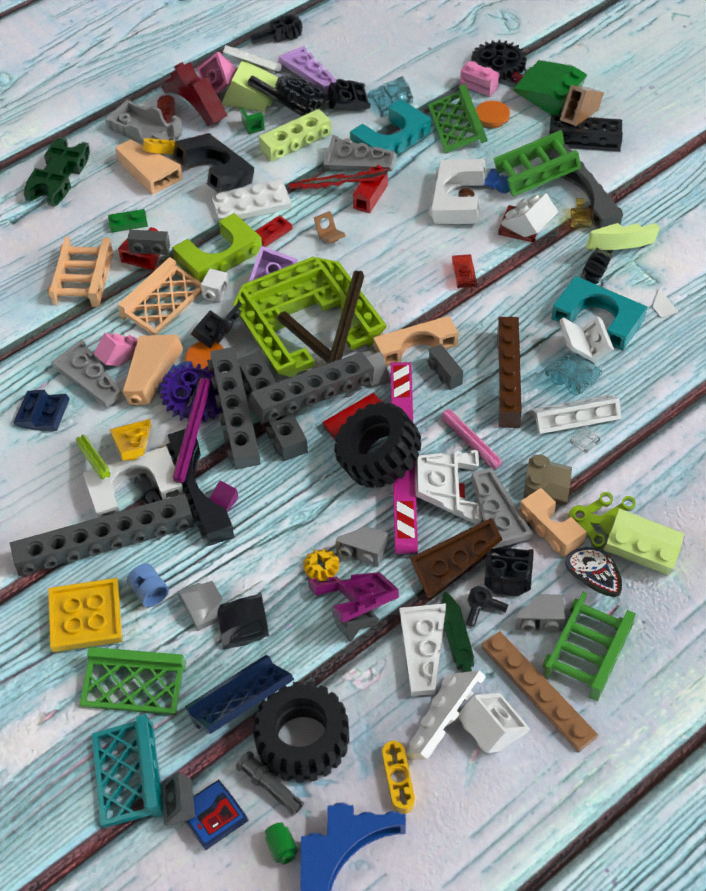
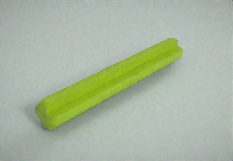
[76,434,111,480]

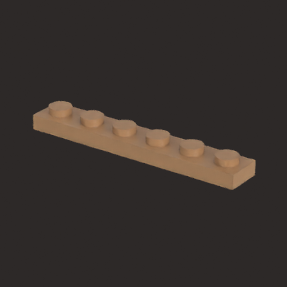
[482,631,598,753]

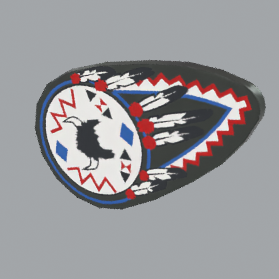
[565,547,622,597]

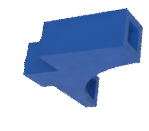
[300,802,406,891]

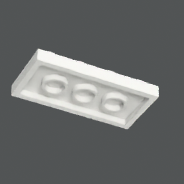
[211,179,292,221]

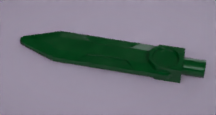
[441,592,474,672]

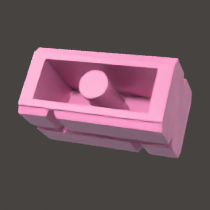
[460,61,499,97]

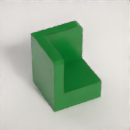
[240,108,265,134]

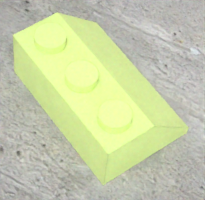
[603,509,684,576]

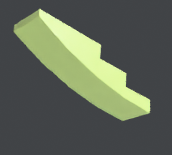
[585,223,660,250]

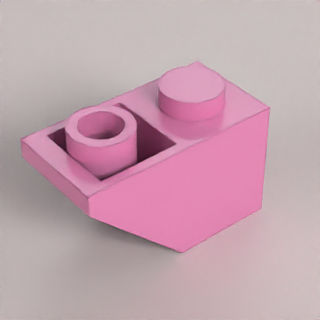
[93,333,138,366]

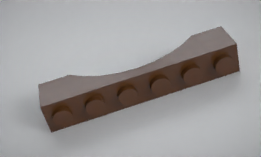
[497,316,522,428]

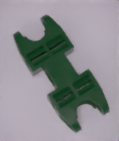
[24,137,90,206]

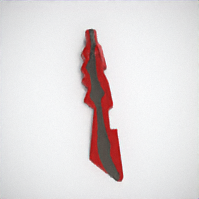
[289,169,388,190]

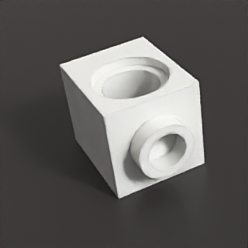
[201,269,230,303]

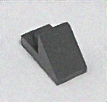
[332,610,379,642]

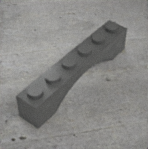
[547,144,623,229]

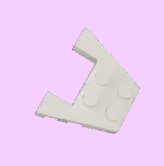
[223,45,282,73]
[415,450,482,525]

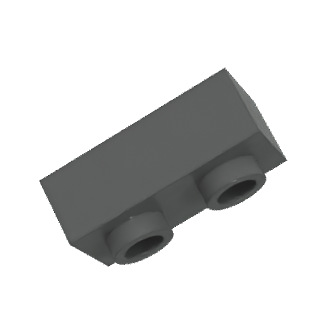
[127,230,170,255]
[427,344,463,390]

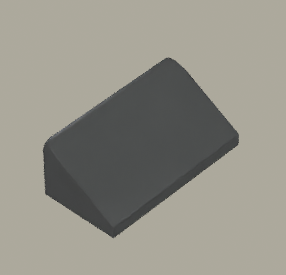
[161,772,195,826]

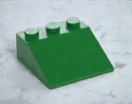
[513,60,587,115]

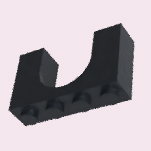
[173,133,255,193]

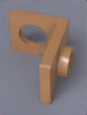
[314,211,346,243]

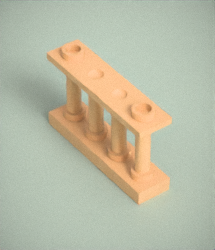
[48,236,113,307]

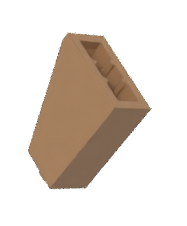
[560,85,604,126]

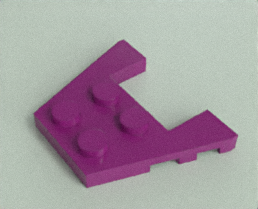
[308,572,399,623]

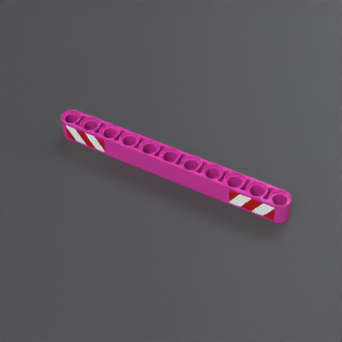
[391,362,418,554]

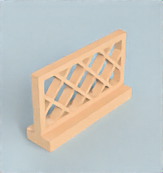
[118,257,202,335]

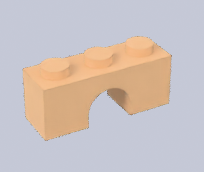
[519,488,587,558]

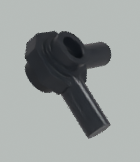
[466,586,508,627]

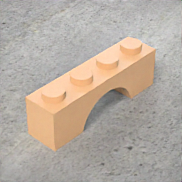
[373,316,458,367]

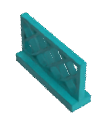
[92,714,163,829]

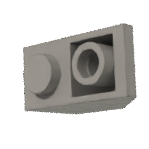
[335,526,388,566]
[515,594,565,633]

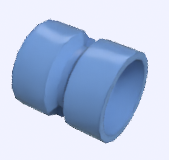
[126,563,169,607]

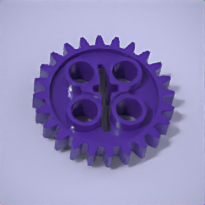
[160,363,228,423]

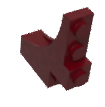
[162,62,228,126]

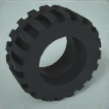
[334,402,421,488]
[253,681,349,783]

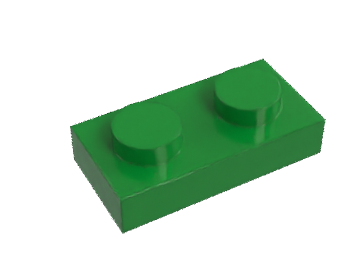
[108,209,148,233]

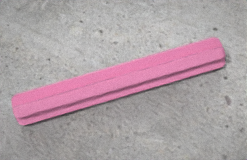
[442,409,502,470]

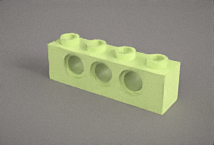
[259,109,331,162]

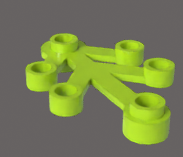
[568,492,636,549]

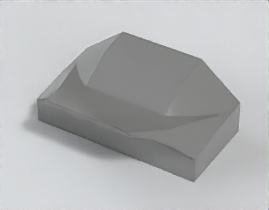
[177,581,223,631]

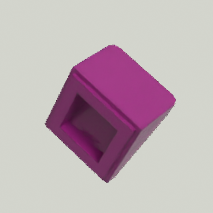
[210,481,239,512]

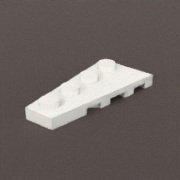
[405,670,486,760]

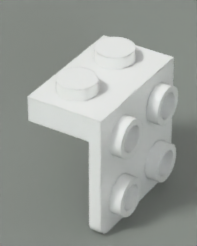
[560,317,614,363]

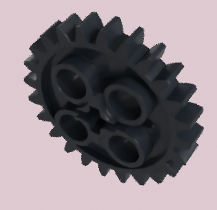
[471,40,527,81]
[275,75,331,110]

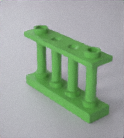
[493,130,581,197]
[542,592,636,701]

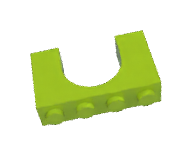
[172,213,262,283]

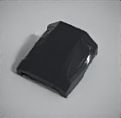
[327,79,371,110]
[484,547,534,596]
[218,592,269,650]

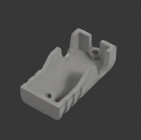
[105,100,183,145]

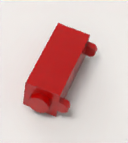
[353,165,388,213]

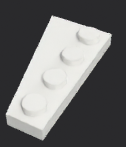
[399,603,446,697]

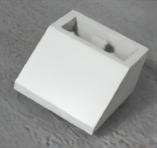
[501,193,558,237]

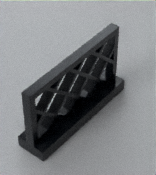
[549,114,623,152]

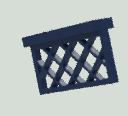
[184,655,294,734]

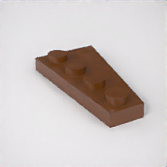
[410,518,503,599]

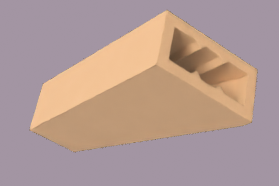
[115,140,183,195]
[123,334,183,405]

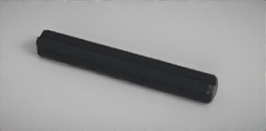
[248,75,311,116]

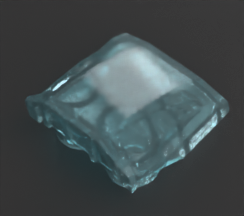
[367,76,413,117]
[545,352,602,395]

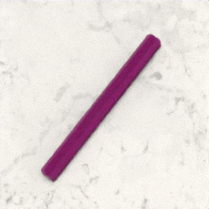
[172,378,211,483]

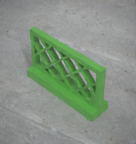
[428,84,488,153]
[80,647,187,715]

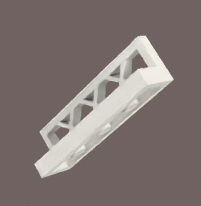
[530,394,622,434]

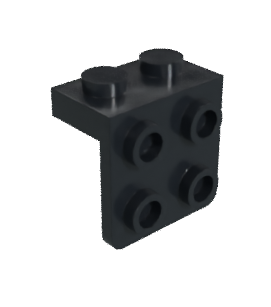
[190,302,242,348]

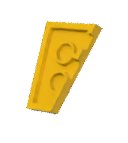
[109,419,152,461]

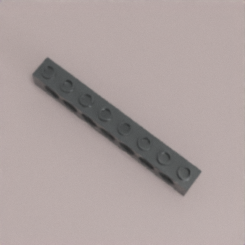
[9,494,194,576]

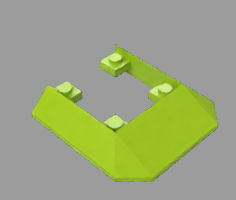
[233,257,387,377]

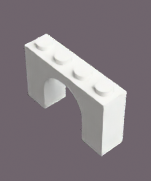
[429,159,486,224]
[83,446,184,518]

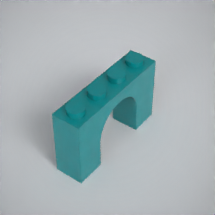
[350,99,431,155]
[551,276,648,351]

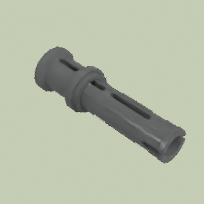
[235,751,304,815]

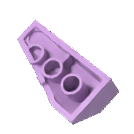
[239,246,298,317]

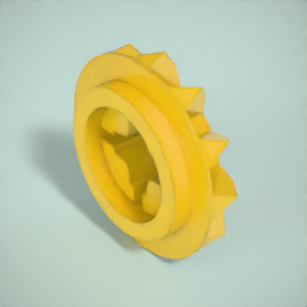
[303,548,340,581]

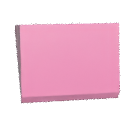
[196,52,237,94]

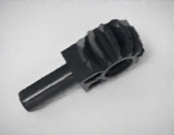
[250,14,303,44]
[581,248,613,284]

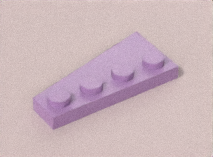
[279,46,336,92]

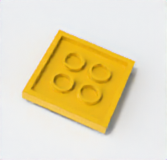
[48,578,123,653]

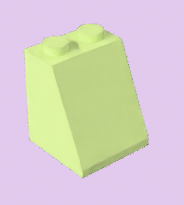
[222,59,278,112]

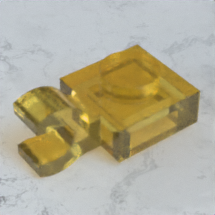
[570,198,591,228]

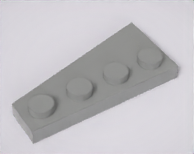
[323,135,397,171]
[51,339,122,408]
[471,468,533,549]

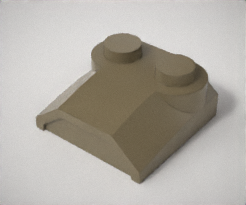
[523,454,572,505]

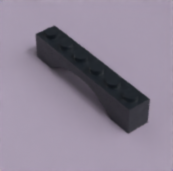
[166,429,234,546]

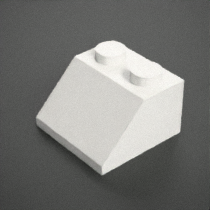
[458,693,531,753]

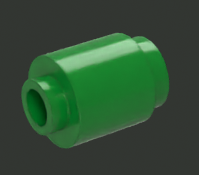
[265,822,299,865]

